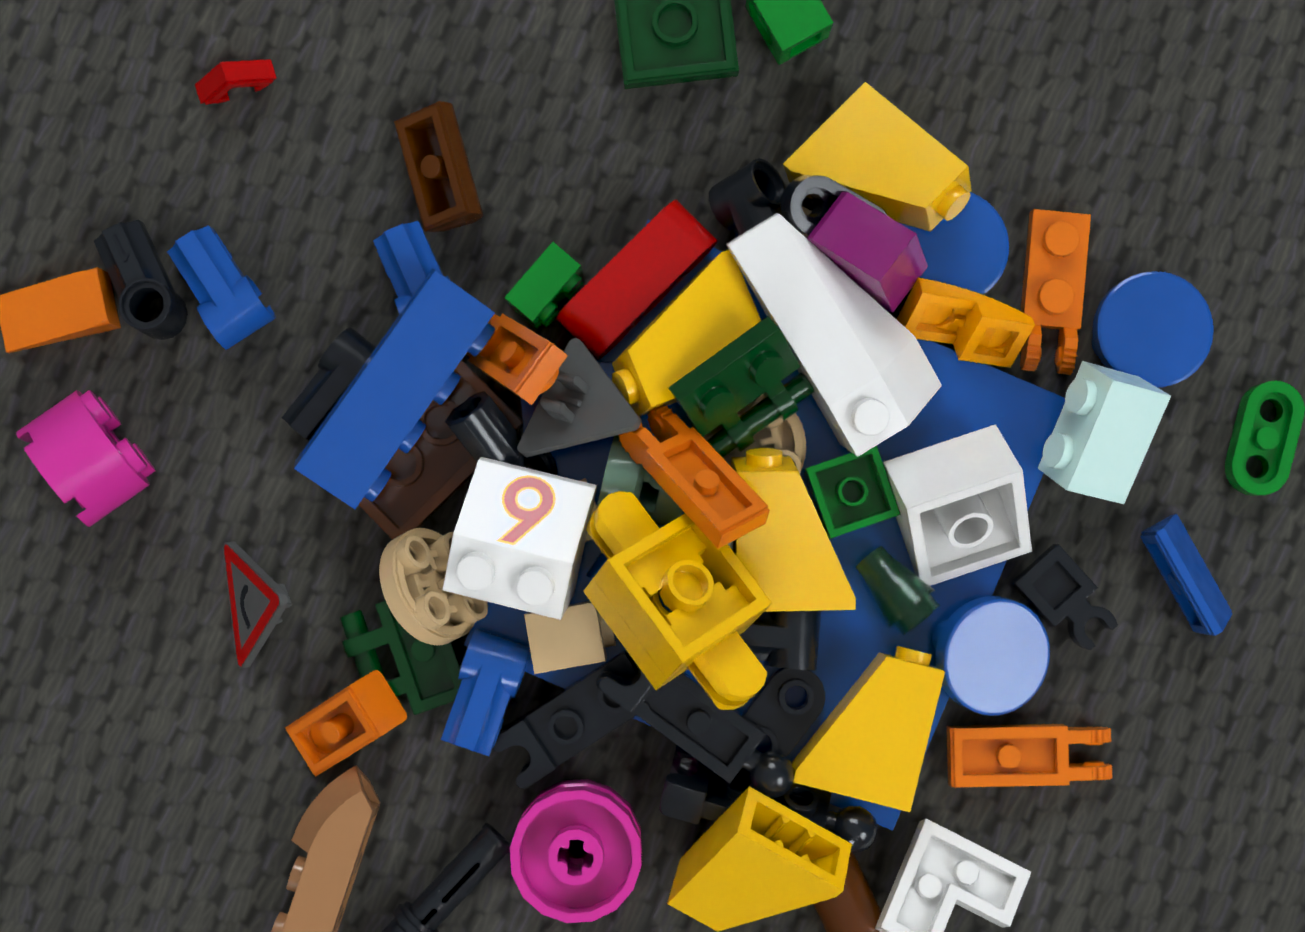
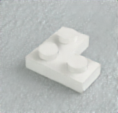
[875,819,1031,932]

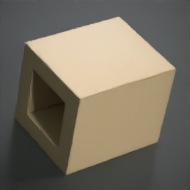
[524,601,616,674]

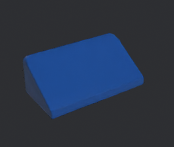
[1140,514,1232,636]

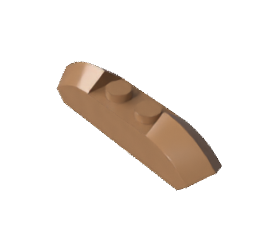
[271,765,381,932]

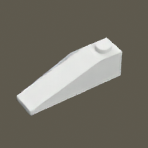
[726,213,942,457]

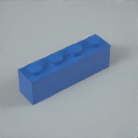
[294,268,495,509]

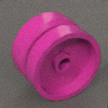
[510,779,642,923]

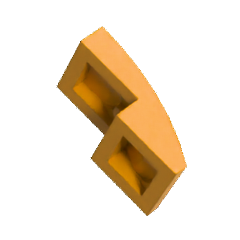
[897,278,1035,368]

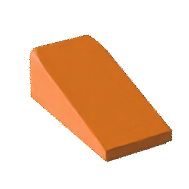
[0,267,121,353]
[285,670,407,777]

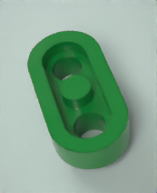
[1225,381,1305,496]

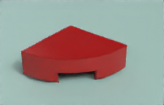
[195,59,277,105]

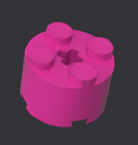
[16,390,156,527]

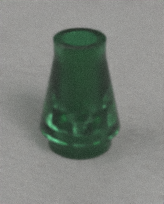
[855,546,940,635]

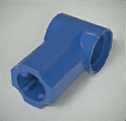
[373,221,450,314]
[167,225,276,350]
[441,628,531,757]

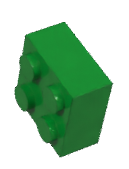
[504,242,584,329]
[803,445,901,539]

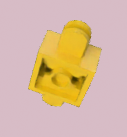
[583,491,773,710]

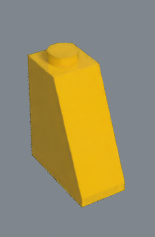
[783,82,972,232]
[612,250,761,417]
[731,448,856,612]
[792,646,945,812]
[667,786,852,932]

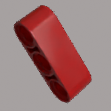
[556,199,718,360]

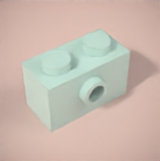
[1038,361,1171,504]

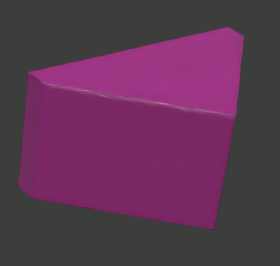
[807,191,928,313]

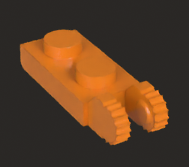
[1020,209,1091,375]
[465,313,568,405]
[619,405,770,549]
[947,724,1112,788]

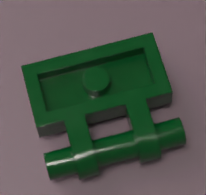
[668,316,815,458]
[340,601,462,715]

